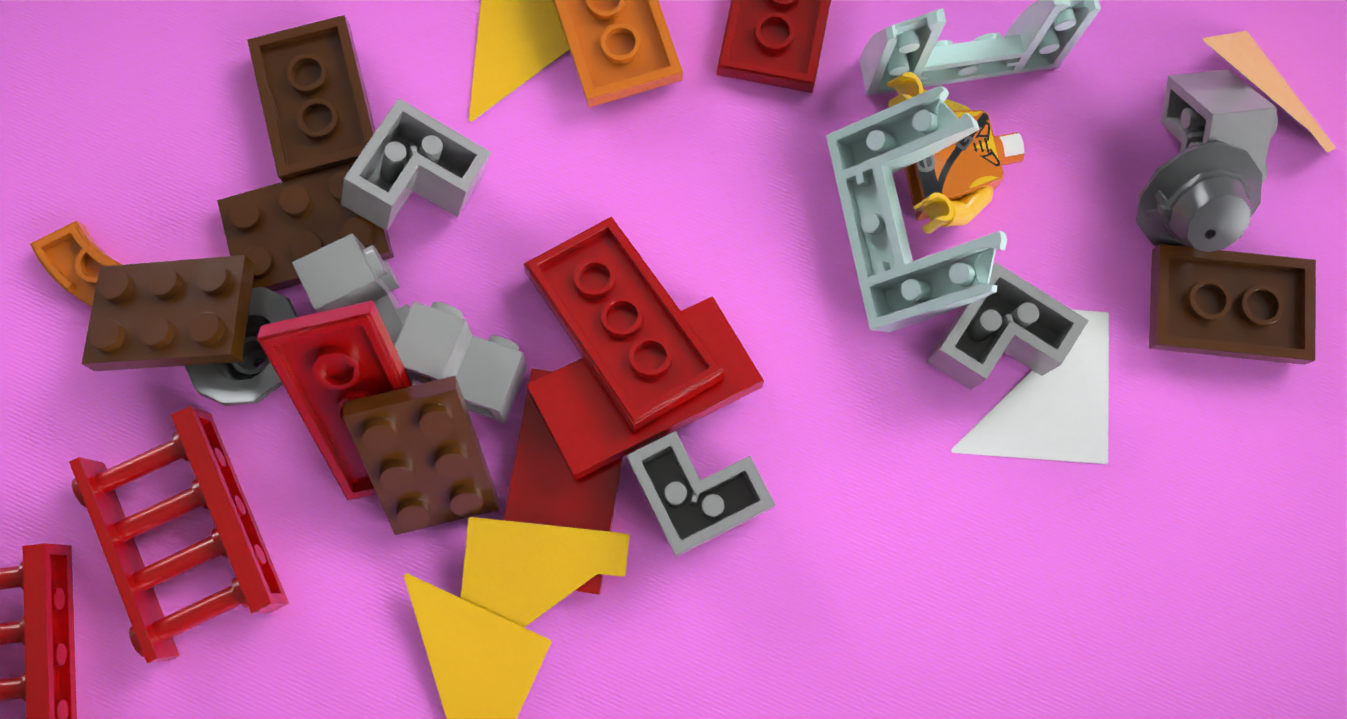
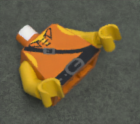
[887,72,1025,234]

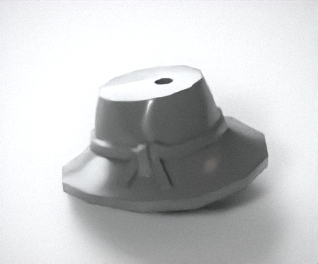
[1136,140,1263,252]
[185,287,299,406]

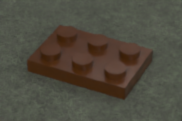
[247,15,376,182]
[217,161,394,292]
[1149,244,1316,365]
[81,255,255,371]
[343,376,499,535]

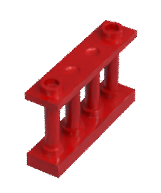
[69,406,289,663]
[0,543,77,719]

